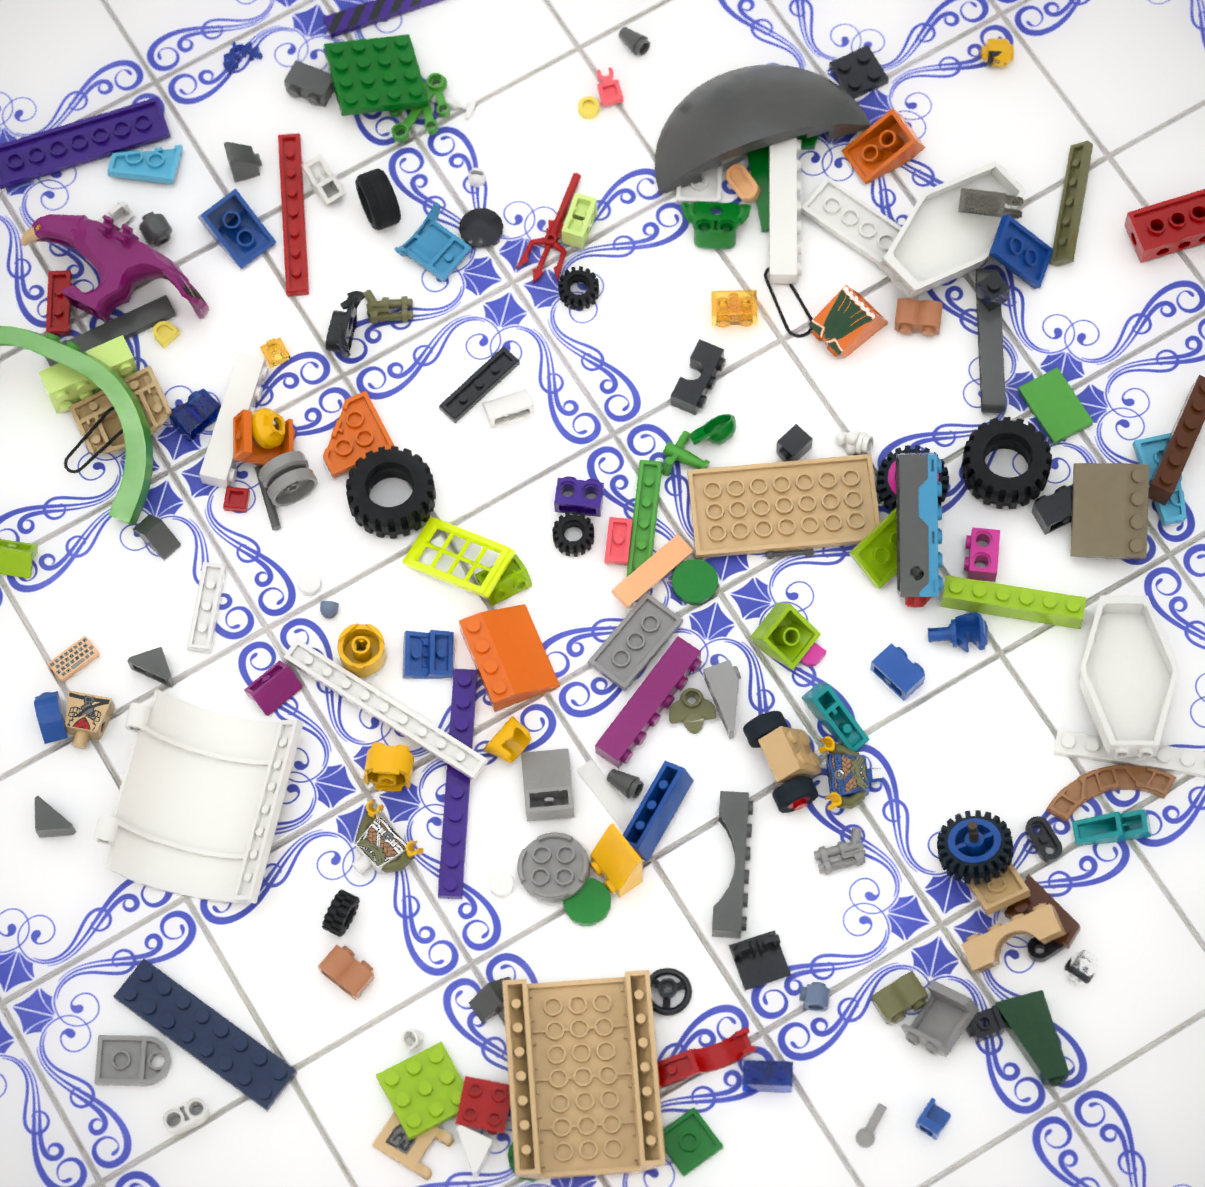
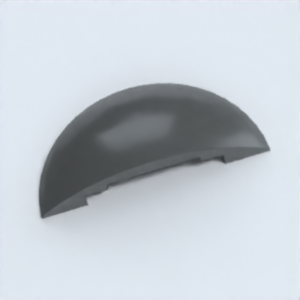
[655,64,871,195]

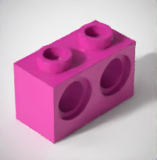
[964,527,1000,582]

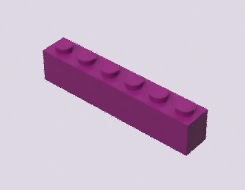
[595,636,702,769]

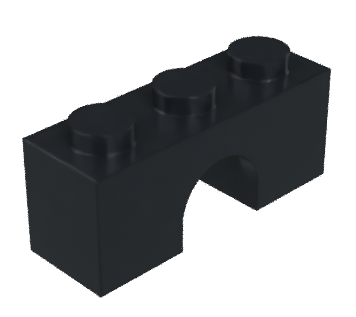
[671,339,726,415]

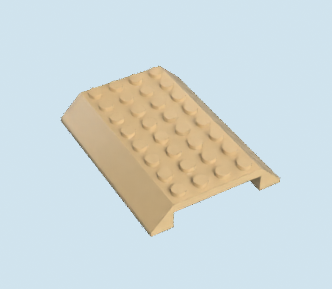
[502,970,666,1180]

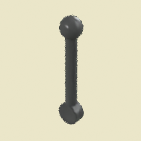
[766,548,814,559]

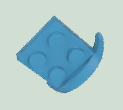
[395,202,472,283]

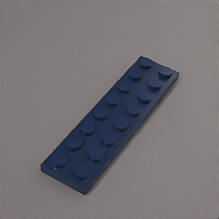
[113,959,298,1112]

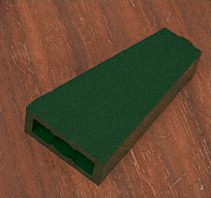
[994,990,1070,1087]

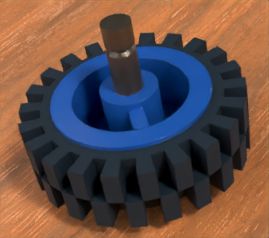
[937,810,1014,885]

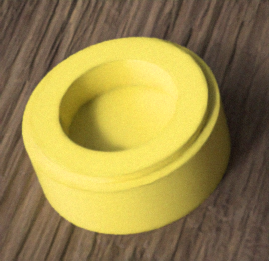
[578,96,600,119]

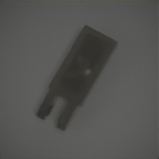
[958,188,1024,219]

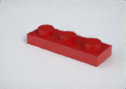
[46,270,72,335]

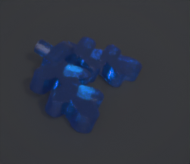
[223,42,263,74]

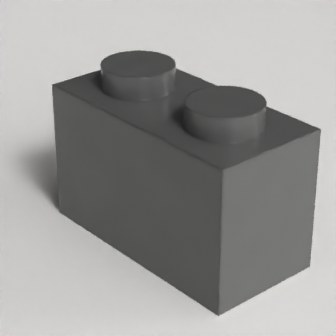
[284,60,334,107]

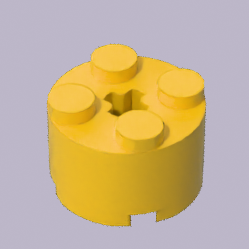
[338,623,387,678]
[363,742,414,792]

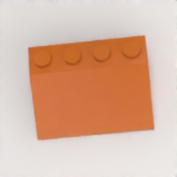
[459,604,560,712]

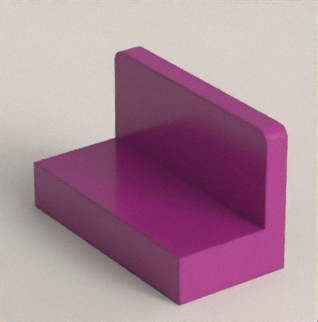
[244,660,303,716]

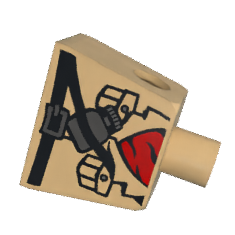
[65,690,116,749]

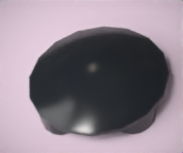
[459,208,503,248]

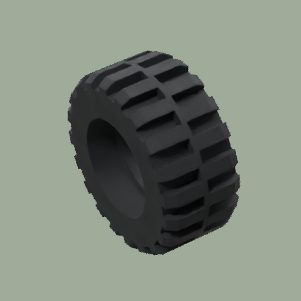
[961,417,1052,509]
[346,446,436,539]

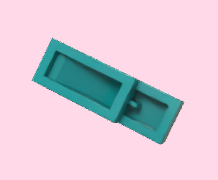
[1072,809,1152,845]

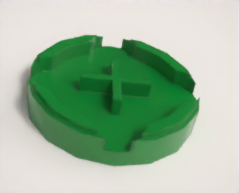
[672,559,718,605]
[563,878,611,926]

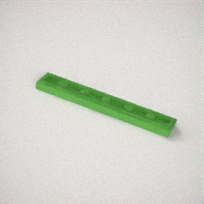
[626,460,663,592]

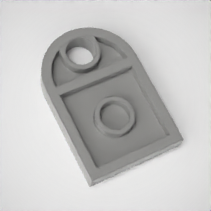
[94,1035,171,1086]

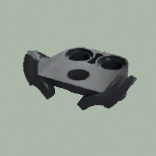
[325,291,365,358]

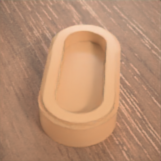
[725,164,760,203]

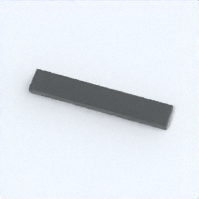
[45,295,176,367]

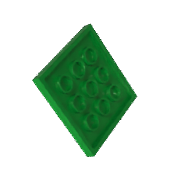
[323,34,429,116]

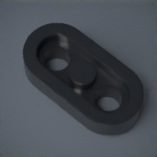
[1025,816,1063,862]
[1027,937,1066,962]

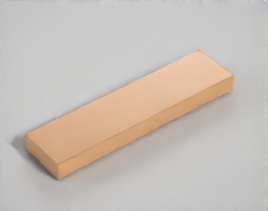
[611,534,694,609]

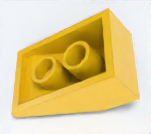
[590,823,643,898]

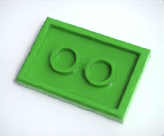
[1018,367,1093,445]

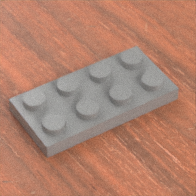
[588,592,683,692]

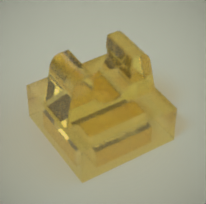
[260,337,291,369]

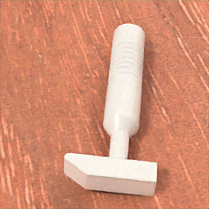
[430,95,476,120]

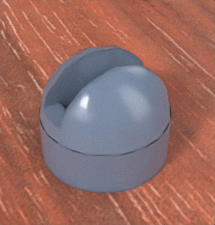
[320,601,339,619]

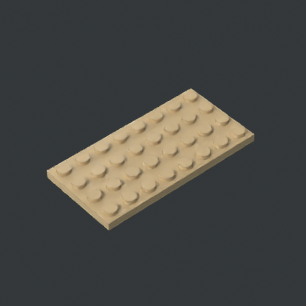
[687,454,880,559]

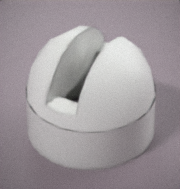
[468,167,486,187]
[402,1028,423,1049]

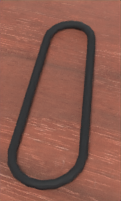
[764,267,813,338]
[64,406,123,473]

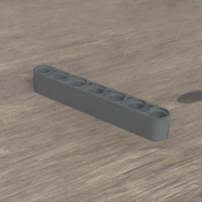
[975,269,1006,413]

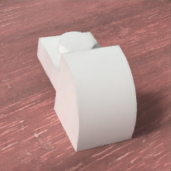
[301,154,345,205]

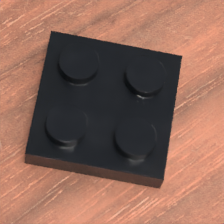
[829,45,889,99]

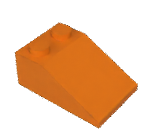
[841,108,926,184]

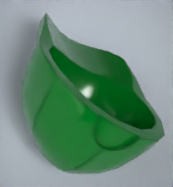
[690,414,736,445]

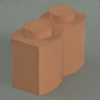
[894,298,943,337]
[318,944,375,1000]

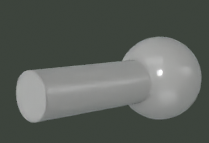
[855,1103,887,1148]

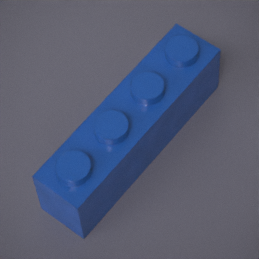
[623,760,694,862]

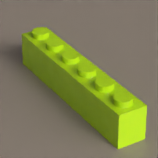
[941,575,1086,629]

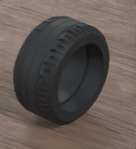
[355,168,401,230]

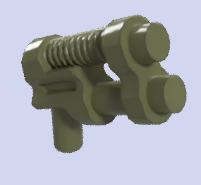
[364,289,413,324]

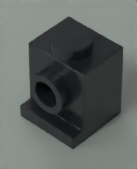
[966,1005,1005,1043]

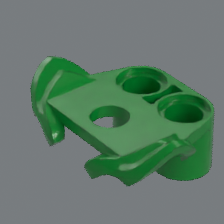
[682,201,751,249]

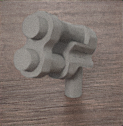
[814,828,865,875]

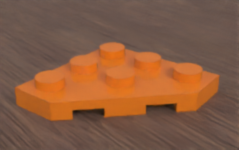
[323,391,394,478]

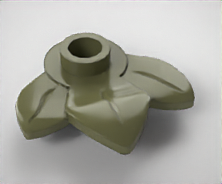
[669,688,716,734]

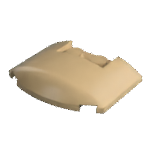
[69,366,172,454]

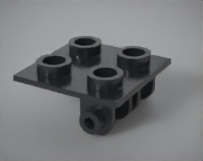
[729,930,791,990]

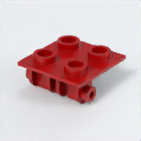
[455,1076,510,1135]

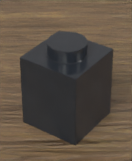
[976,271,1010,312]
[776,424,813,461]

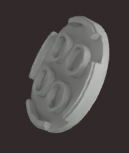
[517,832,590,902]

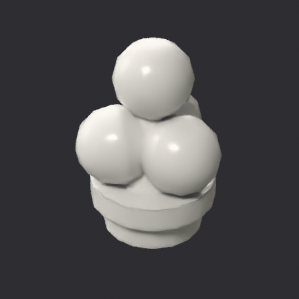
[836,431,874,455]

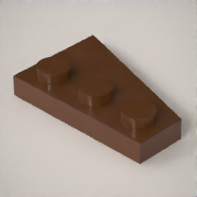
[1004,874,1081,949]

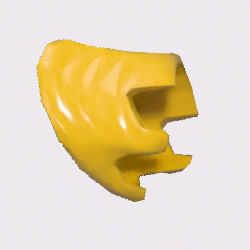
[483,716,532,763]

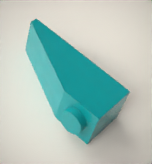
[801,683,870,752]

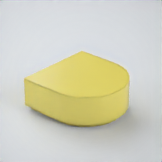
[152,321,181,349]

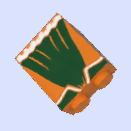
[808,285,888,358]

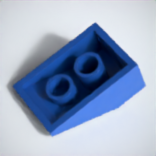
[197,188,277,269]

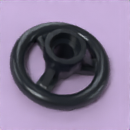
[650,968,692,1016]

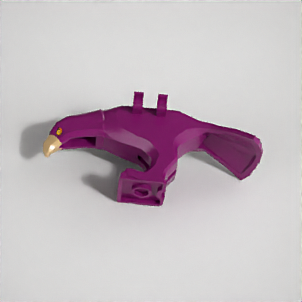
[21,214,209,322]

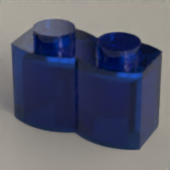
[169,388,221,441]

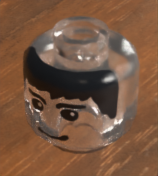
[1063,950,1100,987]

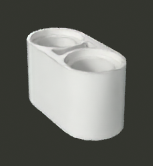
[162,1097,210,1135]

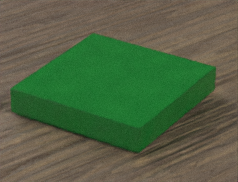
[663,1107,724,1177]

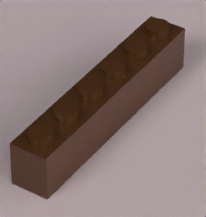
[1148,374,1205,506]

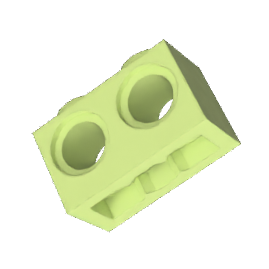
[562,193,597,249]

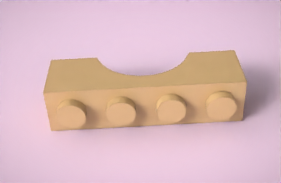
[961,903,1066,974]

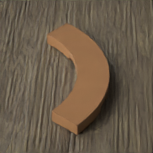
[1046,764,1176,823]

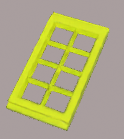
[402,517,516,598]

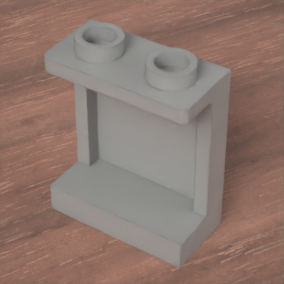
[901,980,979,1057]

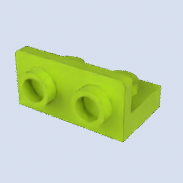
[475,554,532,606]

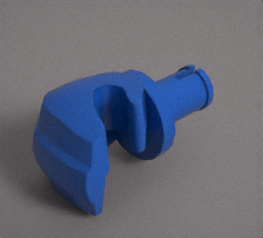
[928,612,989,652]

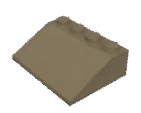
[1070,463,1149,560]

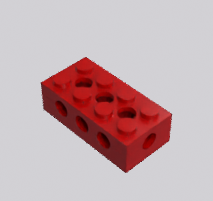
[1124,189,1205,263]

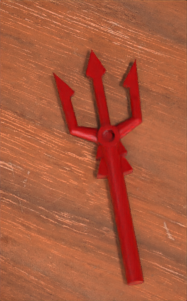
[515,172,581,284]

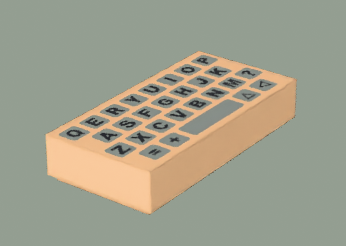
[47,636,100,683]

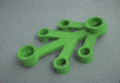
[388,73,450,143]

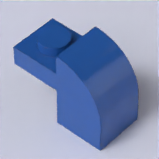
[34,691,68,744]

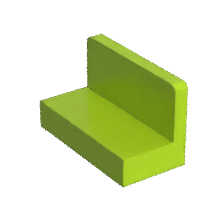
[0,539,38,578]

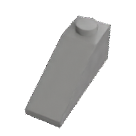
[703,660,741,740]

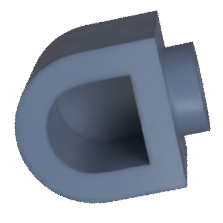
[799,982,830,1011]

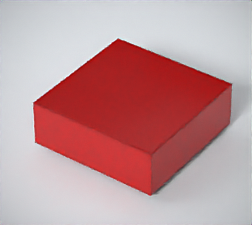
[223,486,250,513]

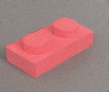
[604,517,633,565]

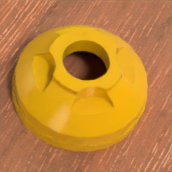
[252,408,286,450]

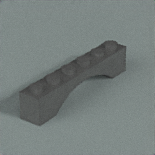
[712,791,753,938]

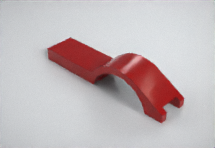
[657,1027,757,1090]

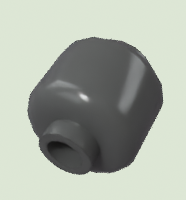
[139,212,172,247]

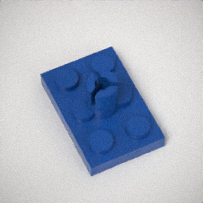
[989,214,1053,289]

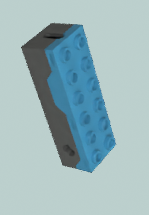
[896,453,943,607]

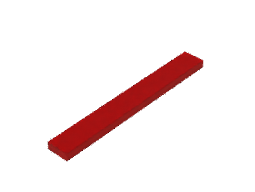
[278,133,309,297]

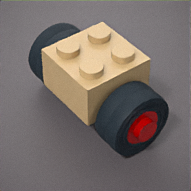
[743,711,822,813]

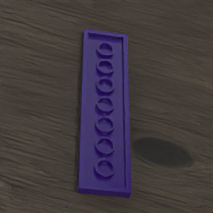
[0,97,171,189]

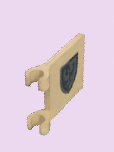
[372,1112,454,1180]

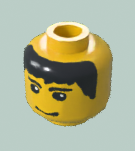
[980,38,1014,67]

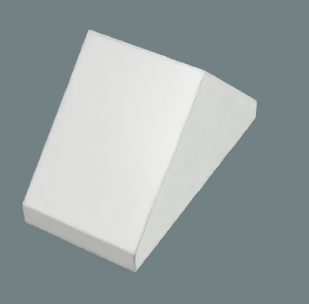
[456,1125,494,1178]

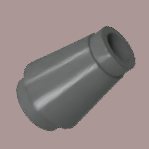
[618,27,651,56]
[607,769,644,799]

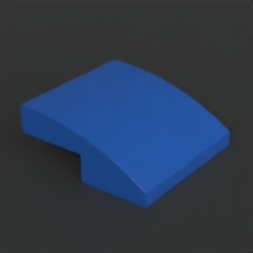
[403,630,454,679]

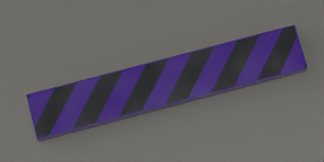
[323,0,445,38]

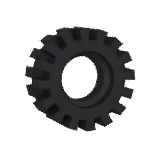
[558,266,599,311]
[552,511,595,557]
[322,889,360,937]

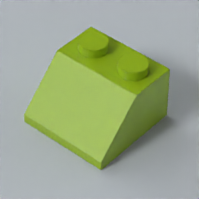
[749,602,821,670]

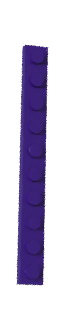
[438,669,478,899]

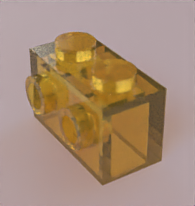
[711,290,758,327]

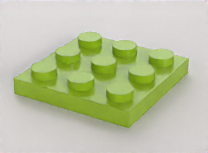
[376,1041,464,1141]

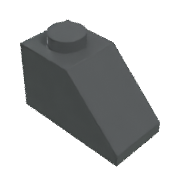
[223,142,262,183]

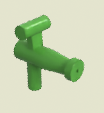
[662,431,710,476]

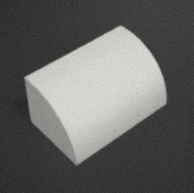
[482,389,534,428]

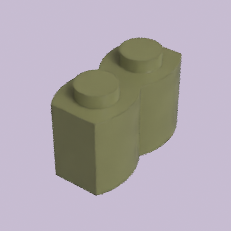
[871,971,928,1025]

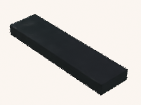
[439,346,520,423]

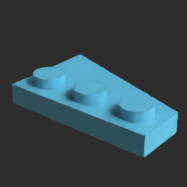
[107,145,183,185]

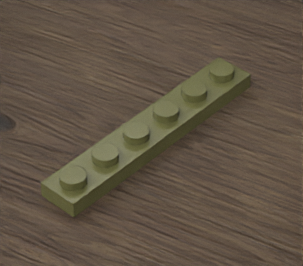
[1050,140,1093,266]

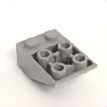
[521,748,575,822]

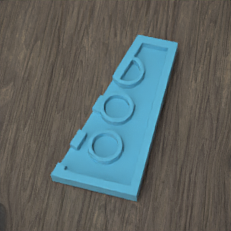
[1132,433,1187,526]

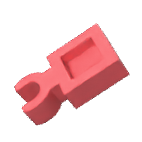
[597,67,623,107]

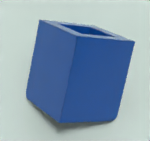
[915,1097,951,1140]

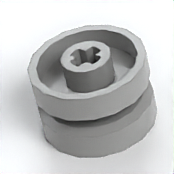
[258,451,318,507]

